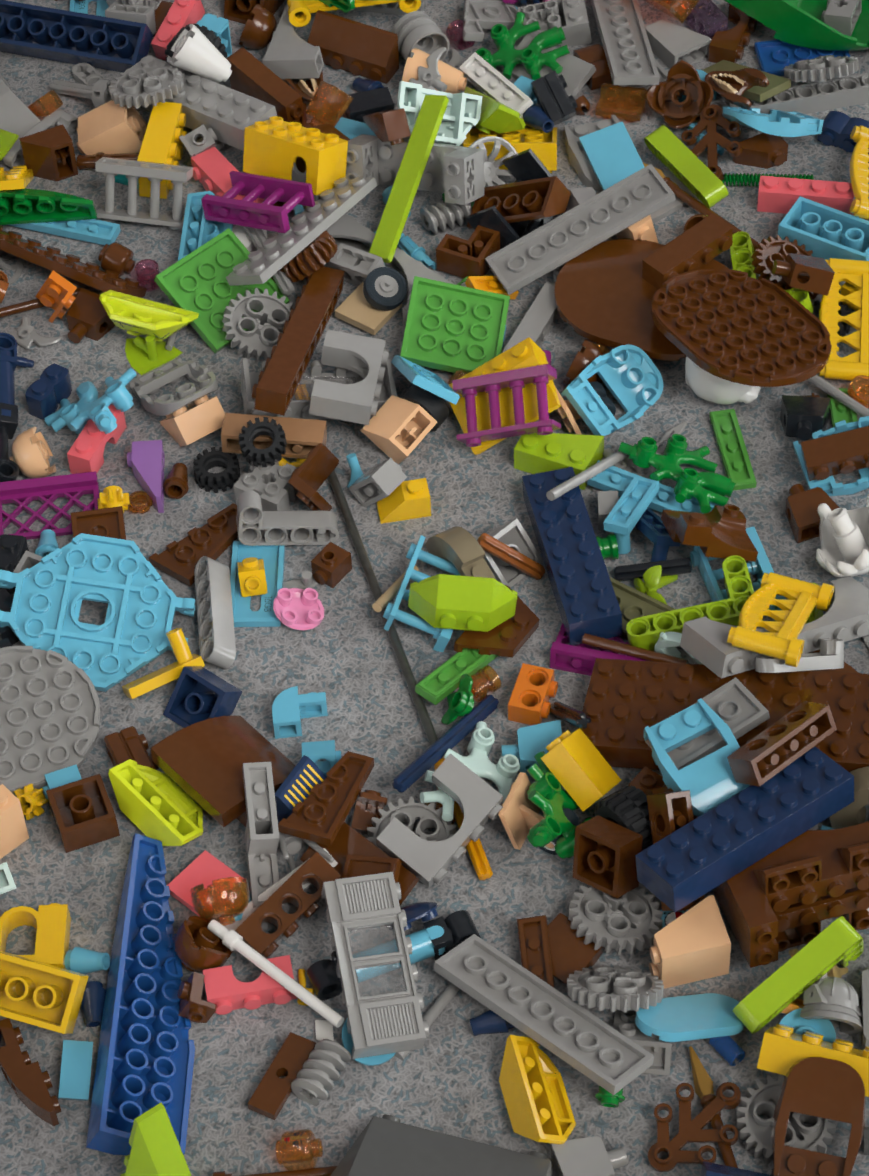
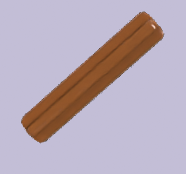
[477,533,546,580]

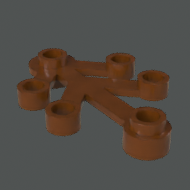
[681,104,742,181]
[648,1082,741,1172]

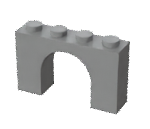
[309,329,389,425]
[376,753,503,888]

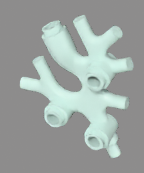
[420,721,520,822]

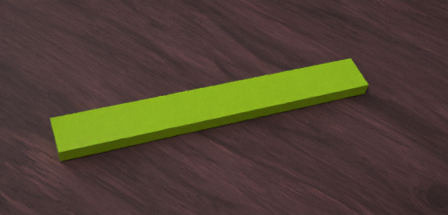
[369,95,449,263]

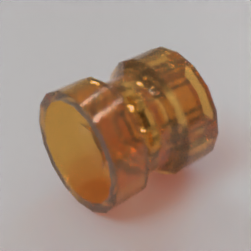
[470,665,502,702]

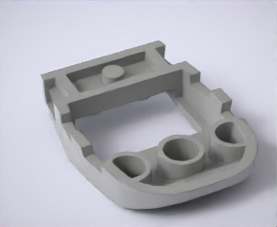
[563,114,634,191]
[128,357,218,416]

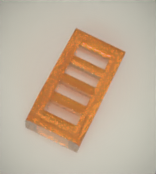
[28,90,63,117]

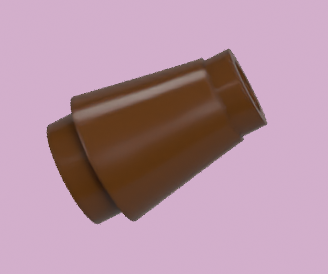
[163,463,189,499]

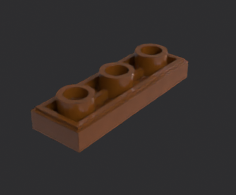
[248,1032,316,1120]

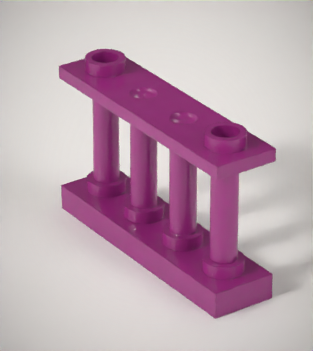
[201,171,315,233]
[452,364,561,447]

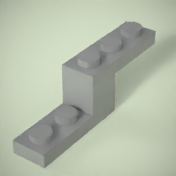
[242,762,279,908]

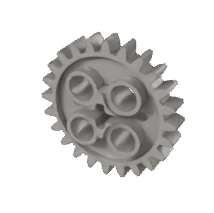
[784,55,859,83]
[109,63,184,109]
[222,288,293,362]
[366,796,457,865]
[568,885,663,955]
[566,965,664,1012]
[736,1074,836,1165]

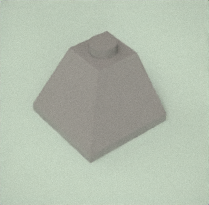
[484,518,543,588]

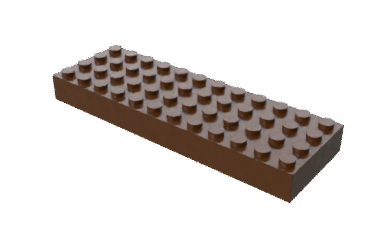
[578,658,869,772]

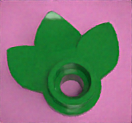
[441,674,474,725]

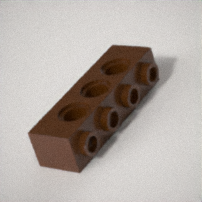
[727,701,837,787]
[646,790,705,911]
[235,852,341,958]

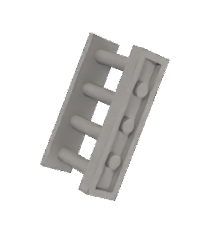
[95,157,193,230]

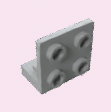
[613,1010,672,1076]

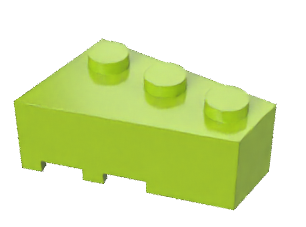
[514,433,604,490]

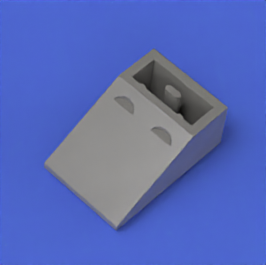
[518,0,592,46]

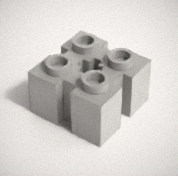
[233,459,299,511]

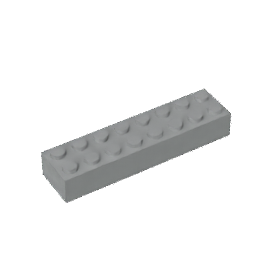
[119,55,277,151]

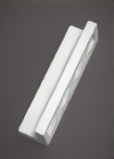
[459,52,533,119]

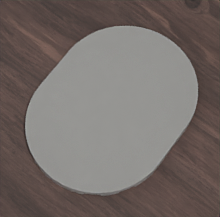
[0,646,101,796]

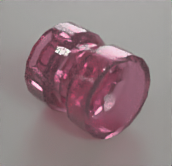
[446,19,475,50]
[135,259,159,292]

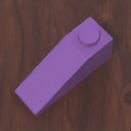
[127,440,165,513]

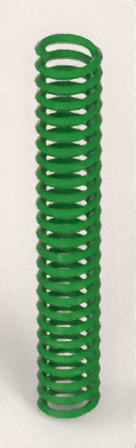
[722,173,814,187]

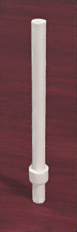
[207,919,344,1028]

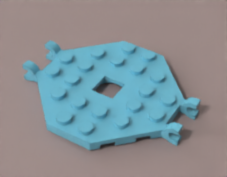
[0,533,196,692]

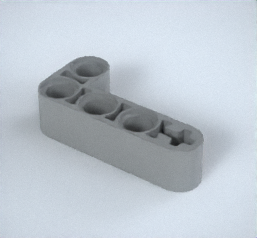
[236,490,340,546]

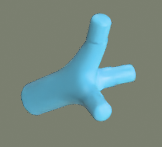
[346,453,363,488]

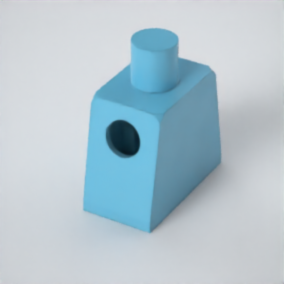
[501,720,562,776]

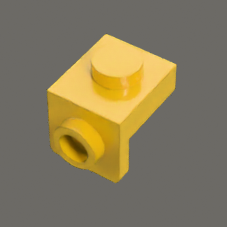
[237,557,268,597]

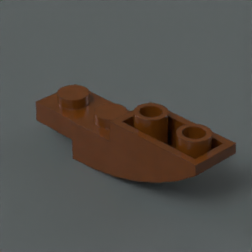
[0,1018,62,1126]

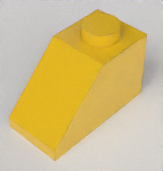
[376,478,431,524]

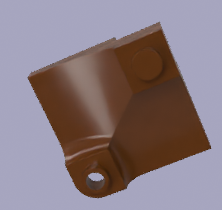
[661,504,758,562]

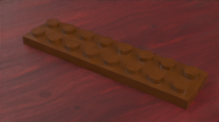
[0,225,147,298]

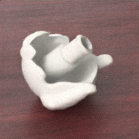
[685,357,761,405]
[816,494,869,577]

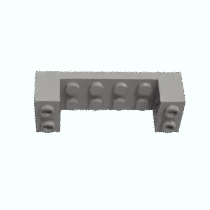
[346,134,485,205]

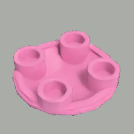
[273,588,324,631]

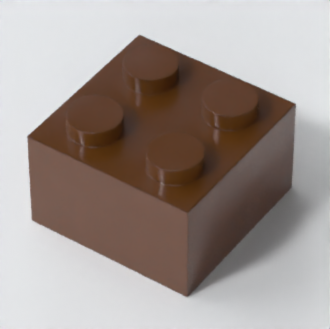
[46,774,120,853]
[572,815,643,898]

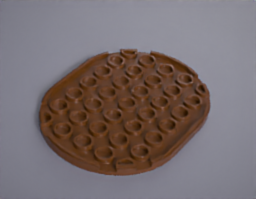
[555,239,730,361]
[651,268,832,387]

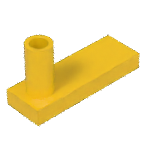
[122,627,205,699]

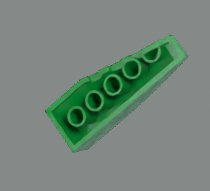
[0,188,97,225]

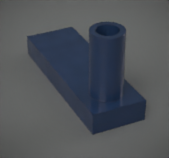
[635,508,681,562]

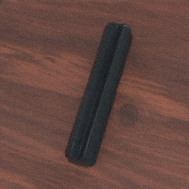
[614,558,692,582]
[550,701,591,729]

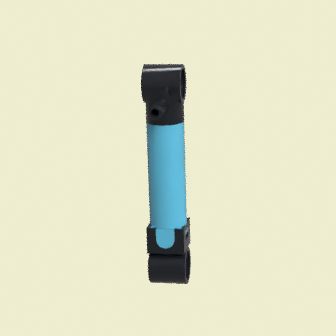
[307,910,481,1001]

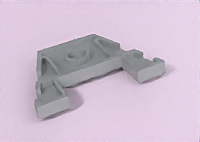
[463,0,524,42]

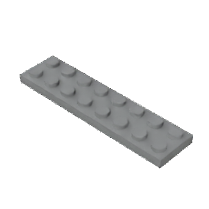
[590,0,660,87]
[485,164,676,295]
[226,176,378,286]
[434,934,654,1095]

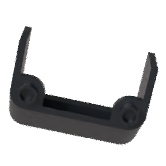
[466,149,568,249]

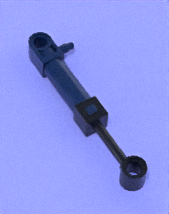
[0,332,34,482]

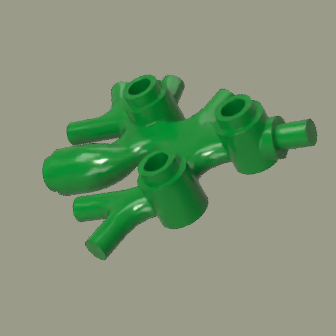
[476,12,570,80]
[618,434,736,513]
[527,751,591,859]

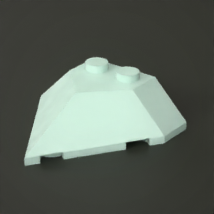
[397,81,483,146]

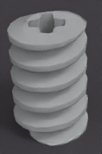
[420,202,472,235]
[291,1039,352,1106]

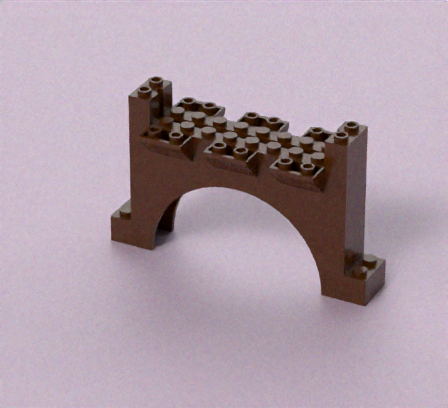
[652,786,869,968]

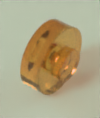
[848,375,869,408]

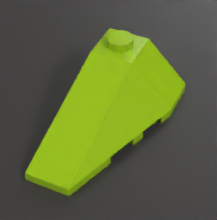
[120,1103,191,1176]

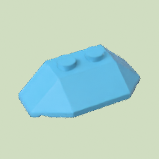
[178,191,233,261]

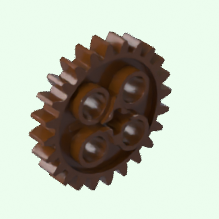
[751,235,819,300]

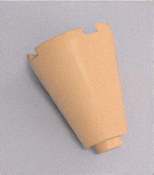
[402,48,467,94]

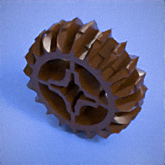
[280,231,338,283]

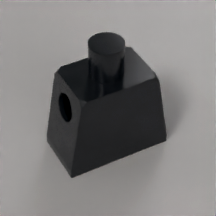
[780,395,830,441]

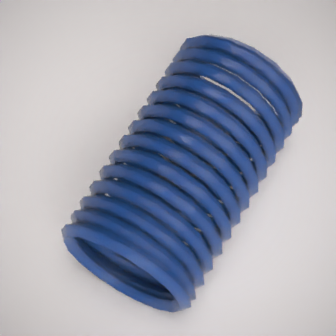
[709,1036,745,1066]

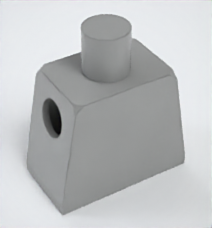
[551,1136,628,1176]

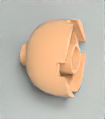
[10,427,56,479]

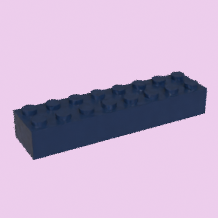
[0,0,153,73]
[522,467,623,645]
[635,747,854,912]

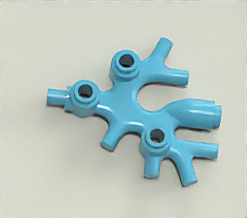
[45,368,137,434]

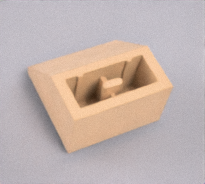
[159,395,225,447]
[360,395,437,464]

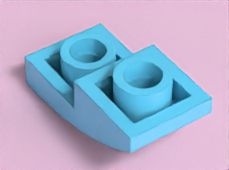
[58,1040,93,1101]

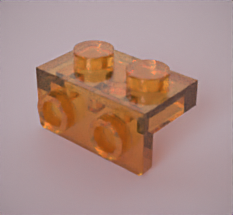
[595,83,647,122]

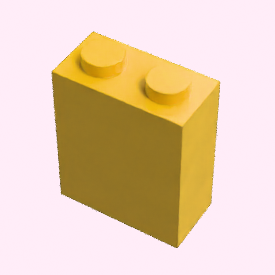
[541,728,622,812]

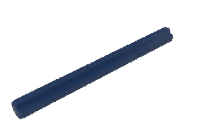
[392,695,499,793]

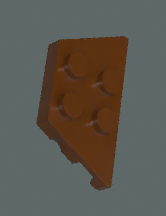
[454,585,540,658]

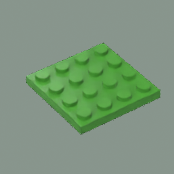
[154,228,290,354]
[400,276,510,375]

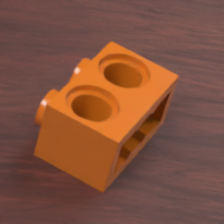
[508,663,558,725]

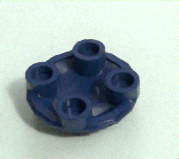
[384,902,438,931]

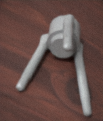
[278,832,334,871]

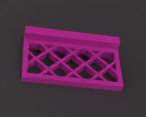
[0,471,100,540]
[550,623,647,676]

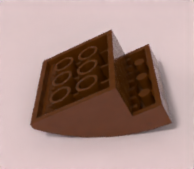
[150,715,296,827]

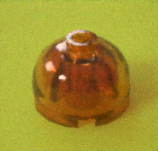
[190,876,250,926]

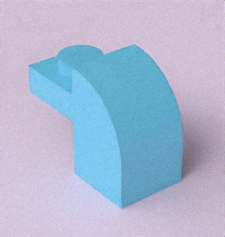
[272,686,328,739]

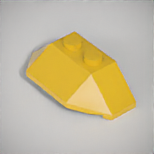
[499,1035,576,1144]

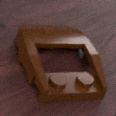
[772,1057,866,1176]

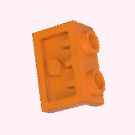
[35,270,77,323]

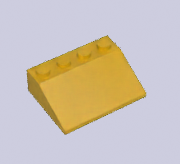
[463,127,557,173]
[449,337,561,455]

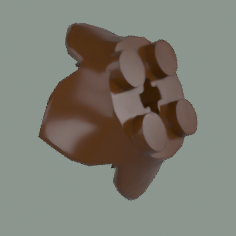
[645,60,714,129]

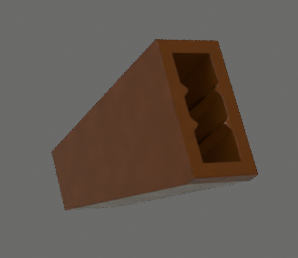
[226,48,304,122]

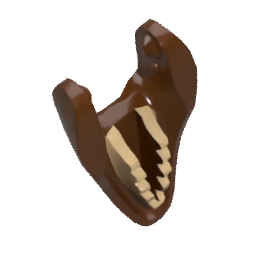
[705,68,770,109]
[284,69,324,104]

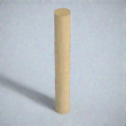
[372,566,419,612]

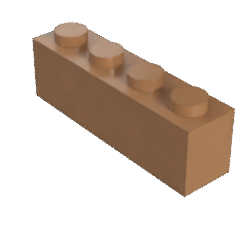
[221,413,327,459]

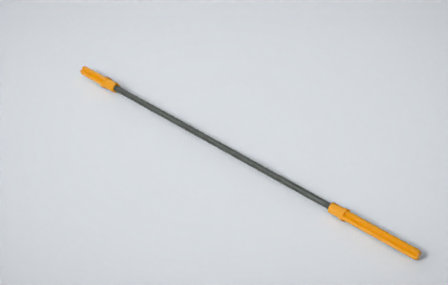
[294,385,493,881]

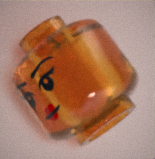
[276,1129,323,1171]

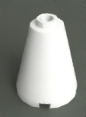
[167,24,232,83]

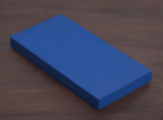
[754,40,850,76]

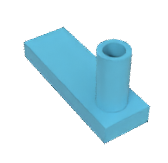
[603,476,660,554]

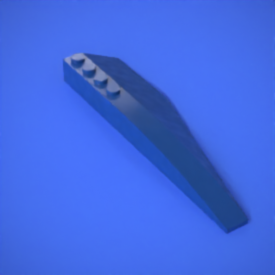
[86,833,195,1155]

